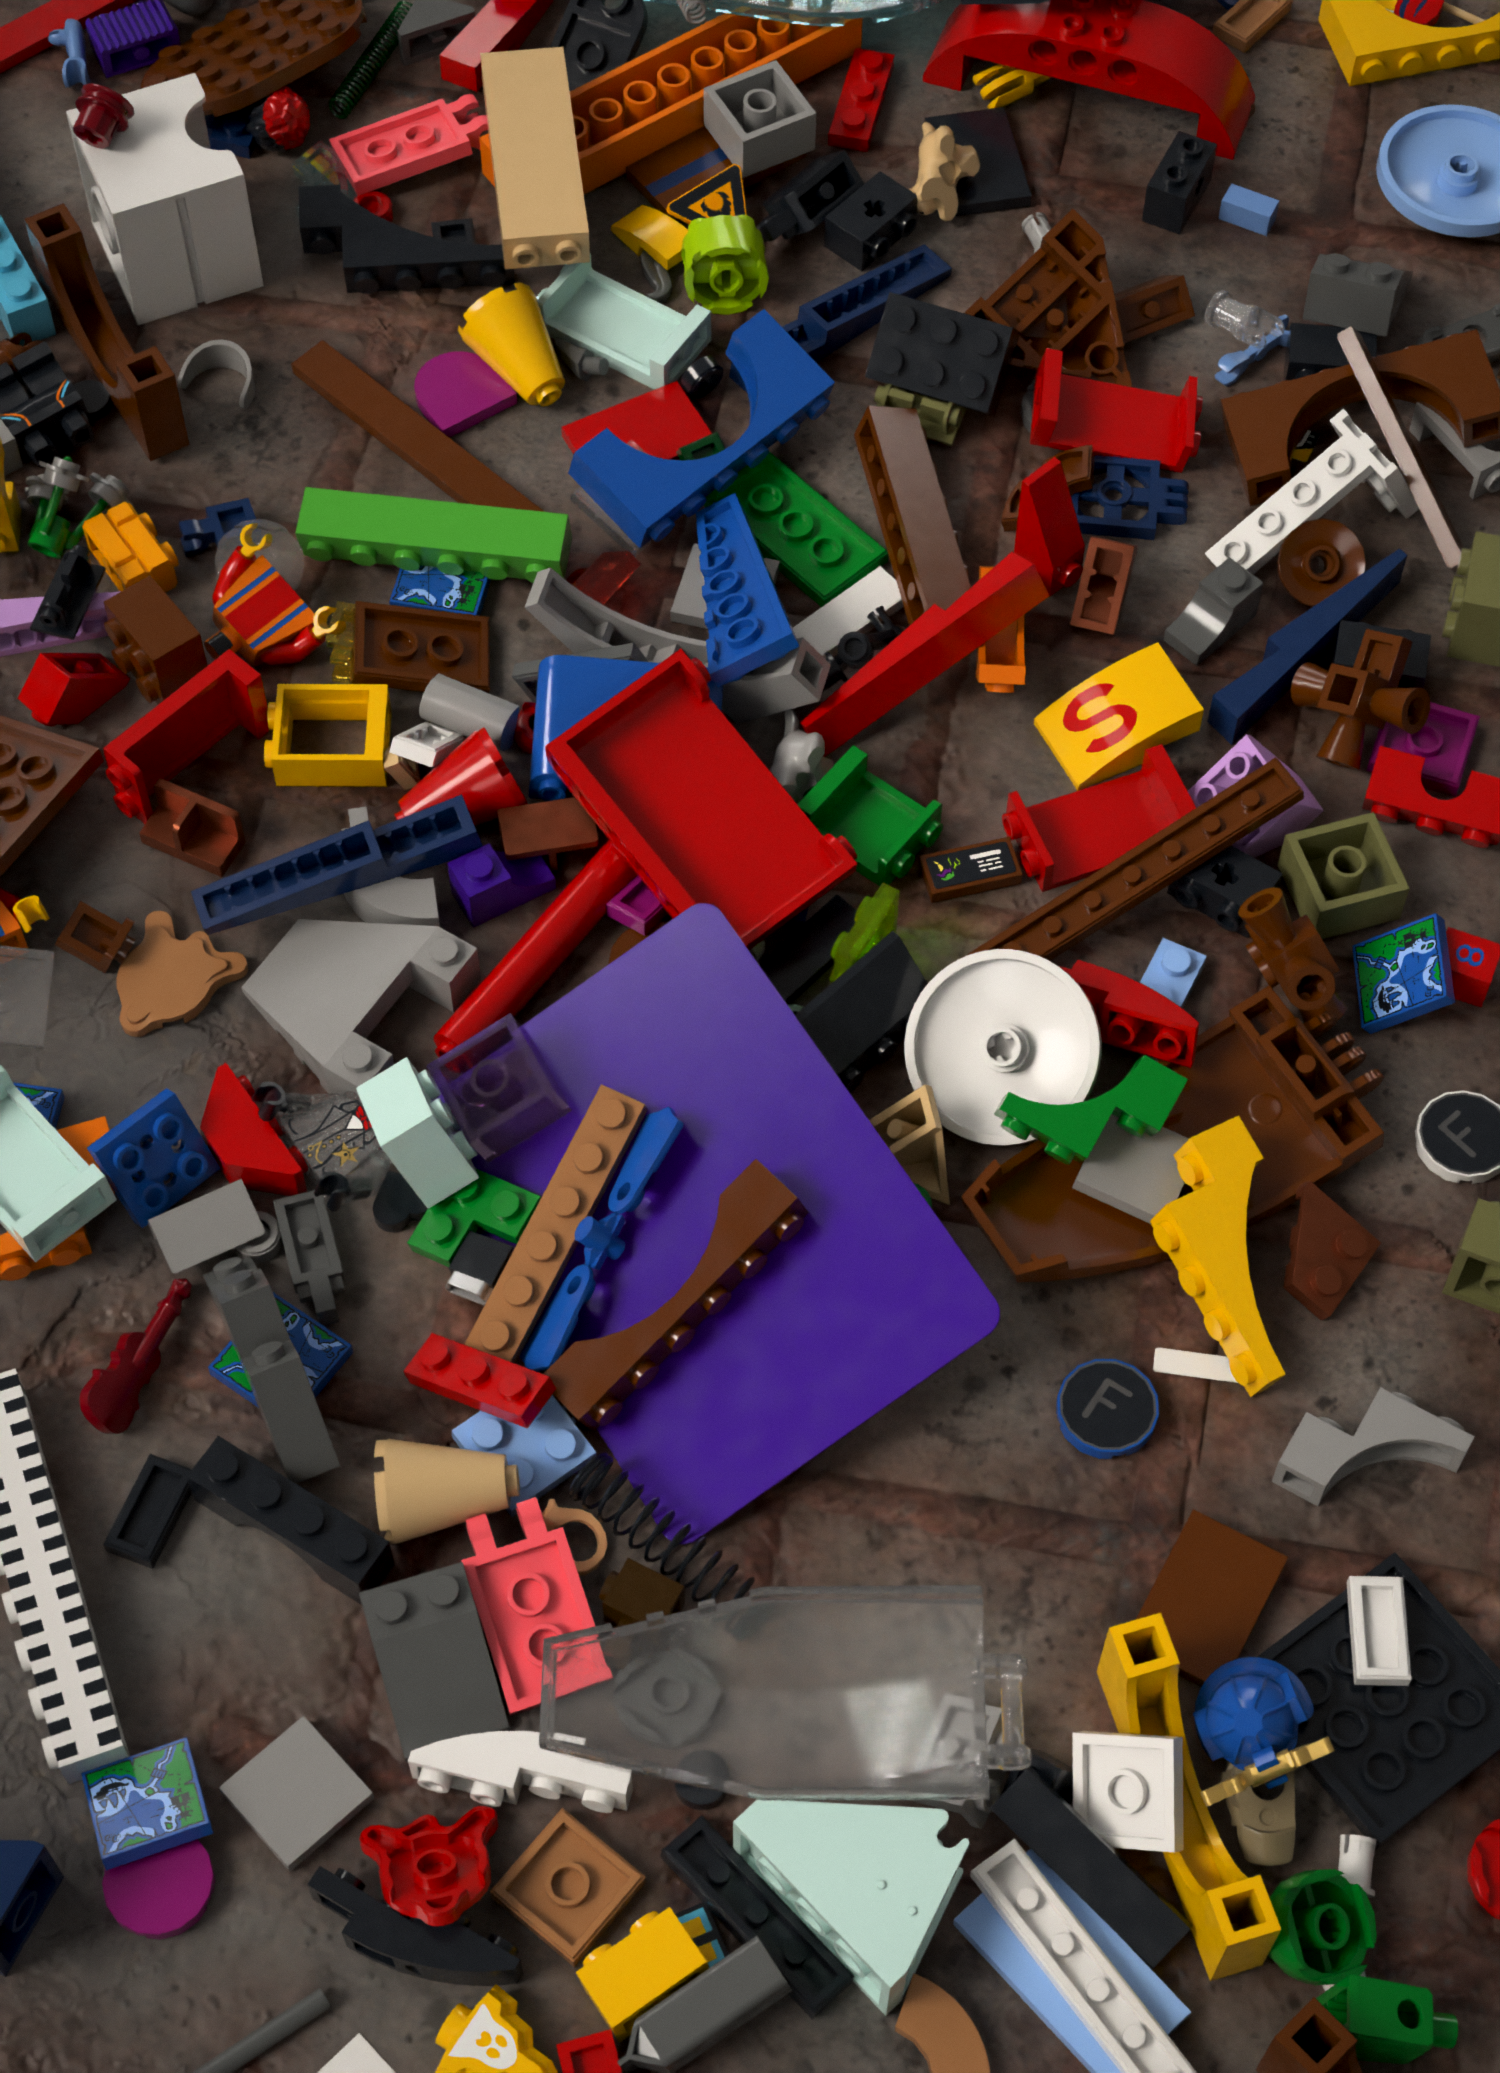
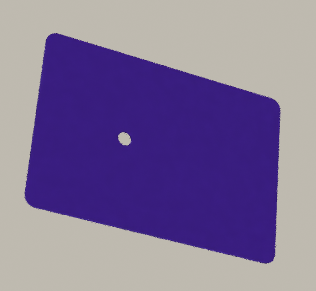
[437,903,1000,1545]

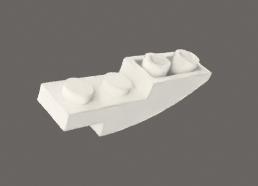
[408,1731,633,1813]

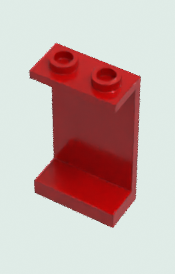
[1030,348,1203,473]
[1002,744,1196,892]

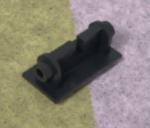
[30,545,106,640]

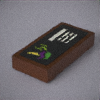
[919,837,1023,903]

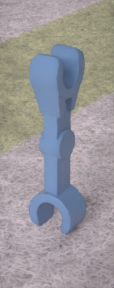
[1215,315,1289,387]

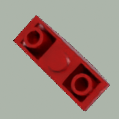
[200,1063,309,1196]

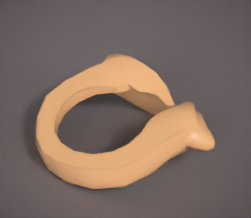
[542,1499,608,1576]

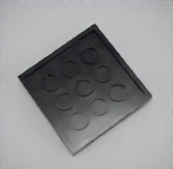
[1257,1552,1500,1850]

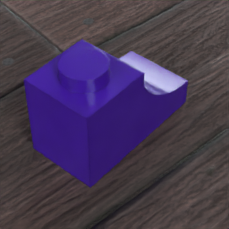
[447,843,556,928]

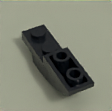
[307,1866,524,1986]

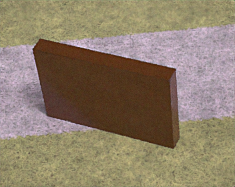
[352,601,490,693]
[1136,1509,1288,1687]

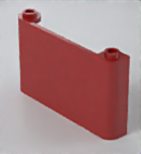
[545,649,857,950]

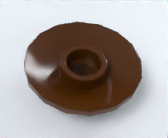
[1277,518,1366,607]

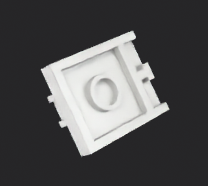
[1205,409,1419,575]

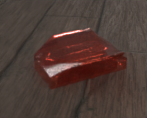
[566,551,641,605]

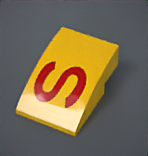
[1034,642,1204,791]

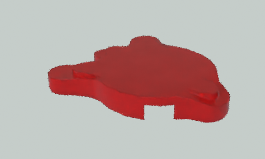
[359,1806,499,1926]

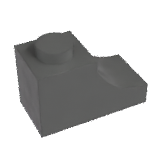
[1163,557,1263,666]

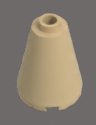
[374,1439,520,1544]

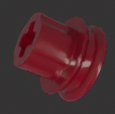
[73,83,135,149]

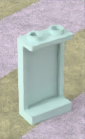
[537,253,711,390]
[0,1065,117,1262]

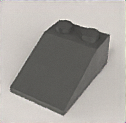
[1303,254,1413,337]
[359,1562,510,1762]

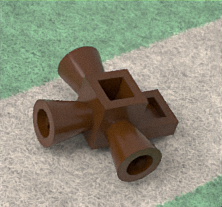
[1291,629,1431,771]
[1238,887,1348,1024]

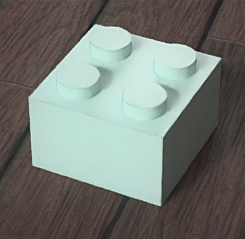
[356,1057,479,1209]

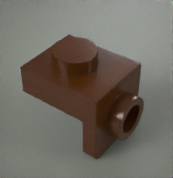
[55,901,136,973]

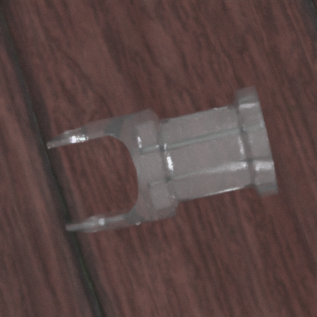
[1205,290,1285,349]

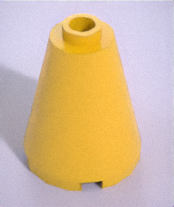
[458,282,565,407]

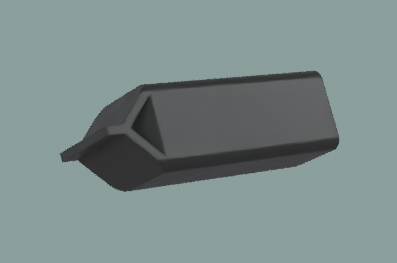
[617,1935,792,2073]

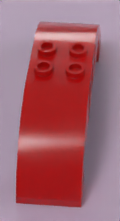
[922,0,1256,160]

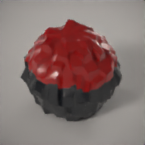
[245,86,310,153]

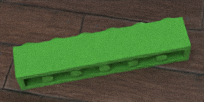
[295,487,572,583]

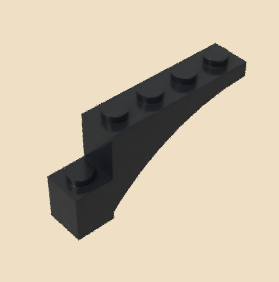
[298,184,515,294]

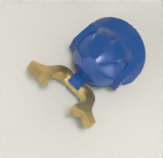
[1193,1657,1335,1807]

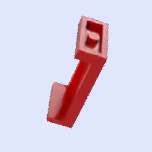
[103,649,270,824]

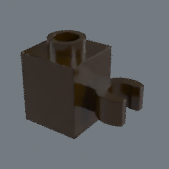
[599,1558,685,1667]

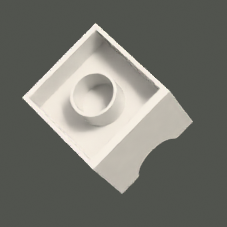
[66,73,264,325]

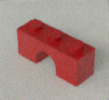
[1362,746,1500,848]

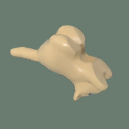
[908,122,980,221]

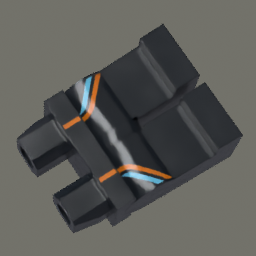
[0,341,95,468]

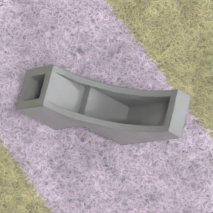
[1271,1387,1475,1506]

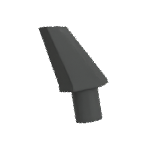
[554,337,609,381]

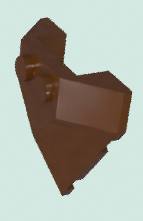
[964,208,1132,387]

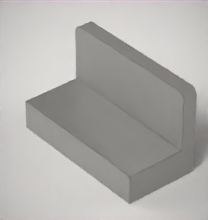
[148,1179,265,1274]

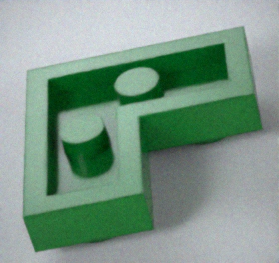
[407,1168,541,1267]

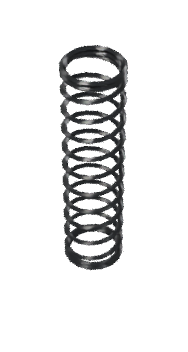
[569,1453,773,1638]

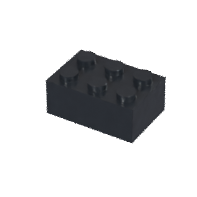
[865,292,1020,416]

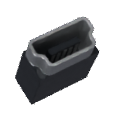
[445,1230,514,1306]

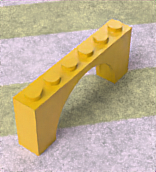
[1318,0,1500,86]
[1096,1613,1281,1981]

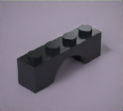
[187,1436,395,1605]

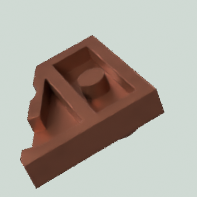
[1283,1180,1381,1320]

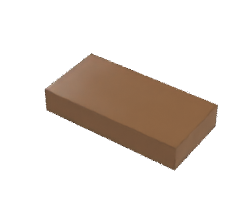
[1212,0,1293,53]

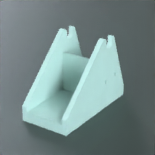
[733,1799,970,2016]

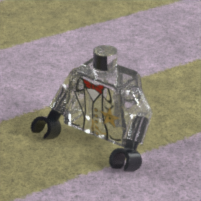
[251,1081,392,1212]

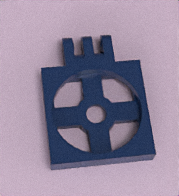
[1071,455,1189,540]

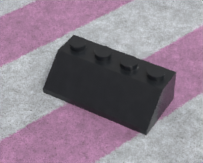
[795,931,928,1093]

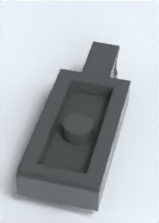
[273,1190,345,1326]

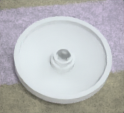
[904,949,1102,1146]

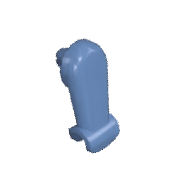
[48,19,91,88]

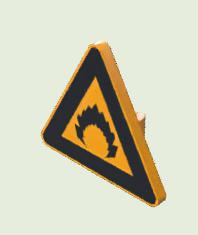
[666,164,747,224]

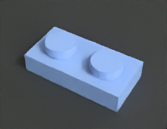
[1140,938,1207,1009]

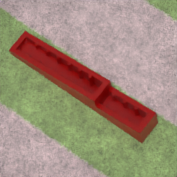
[439,0,554,92]
[800,552,1049,757]

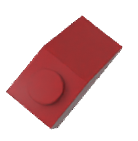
[17,653,130,727]

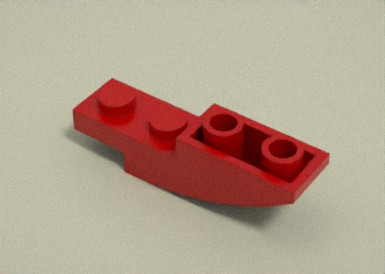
[1059,960,1199,1068]

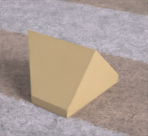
[869,1084,950,1205]

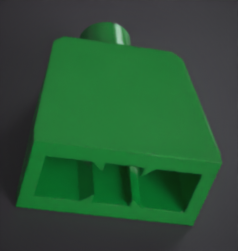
[1316,1974,1458,2064]

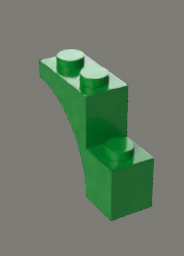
[994,1055,1188,1165]

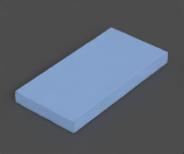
[953,1848,1191,2073]

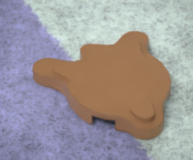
[117,911,248,1037]

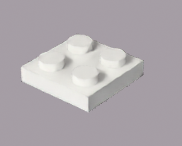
[1073,1731,1184,1853]

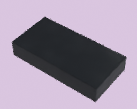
[103,1454,192,1569]

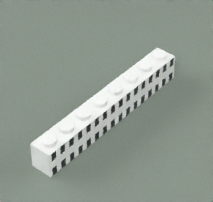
[0,1368,130,1784]

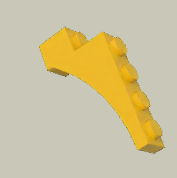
[1150,1115,1286,1397]

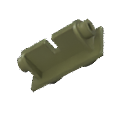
[874,383,966,447]

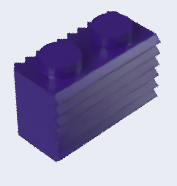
[85,0,181,78]

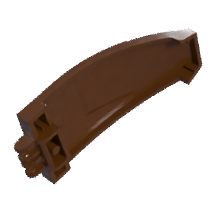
[961,985,1384,1283]

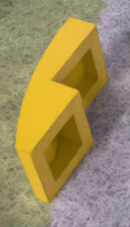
[611,205,688,271]

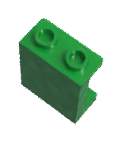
[797,745,943,890]

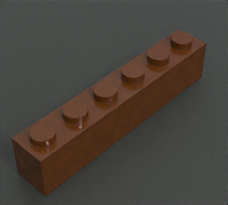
[854,406,971,626]

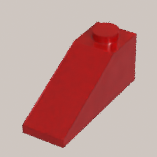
[1014,457,1085,597]

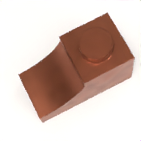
[1070,536,1138,635]

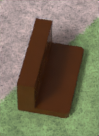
[1114,275,1195,343]

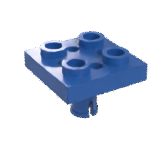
[87,1088,221,1228]

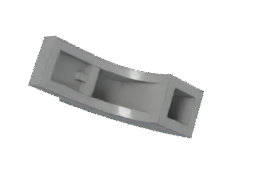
[341,807,440,927]

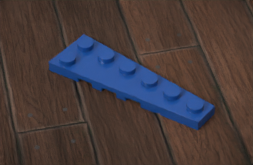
[696,493,800,688]

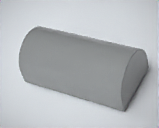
[419,673,520,752]

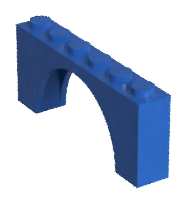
[568,309,835,549]

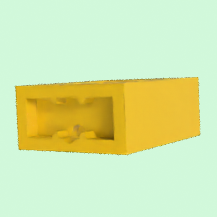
[264,684,392,787]

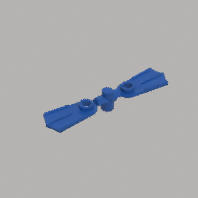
[519,1106,684,1372]

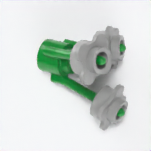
[24,456,134,559]

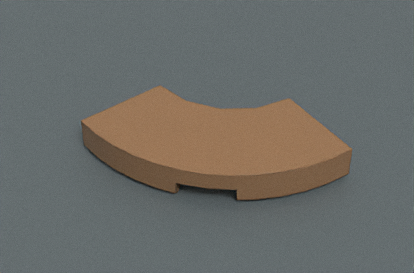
[895,1973,990,2073]

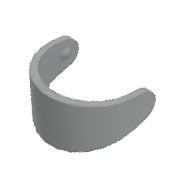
[178,339,255,409]

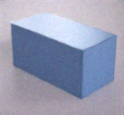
[1218,183,1280,236]

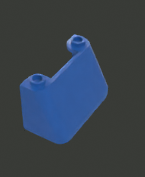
[528,655,723,801]

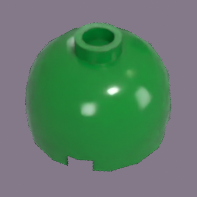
[1269,1869,1377,1985]

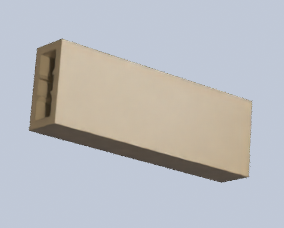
[480,47,590,269]

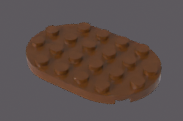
[140,0,367,117]

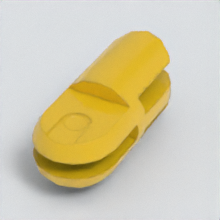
[973,64,1051,109]

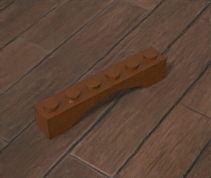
[544,1159,809,1432]

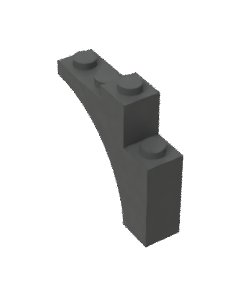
[203,1257,340,1484]

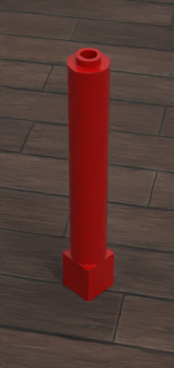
[433,839,637,1069]

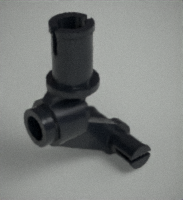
[823,606,904,692]

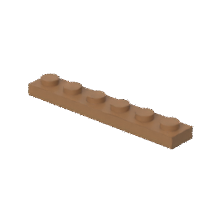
[464,1084,648,1364]

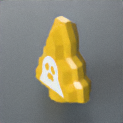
[434,1984,558,2073]

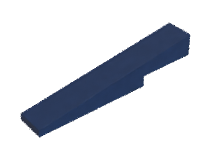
[729,244,952,394]
[1207,548,1407,745]
[191,794,483,935]

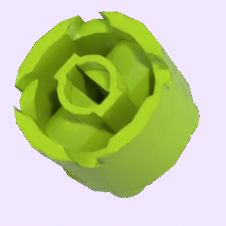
[681,215,769,315]

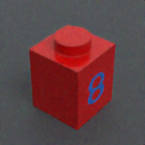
[1446,927,1500,1008]

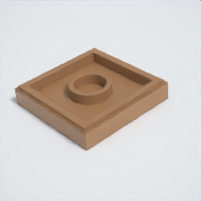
[490,1808,646,1967]

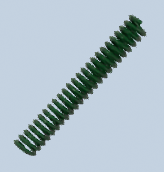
[328,1,412,119]

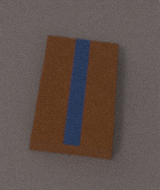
[626,126,807,223]

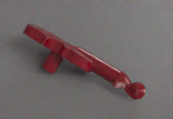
[79,1278,192,1434]

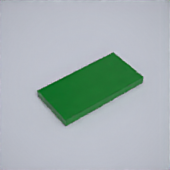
[704,452,889,607]

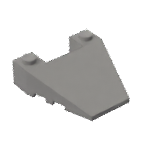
[241,919,481,1117]

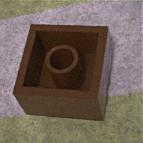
[104,575,208,705]

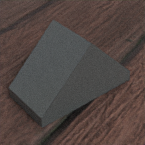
[398,0,475,66]

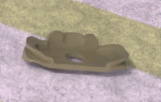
[1220,1761,1296,1866]

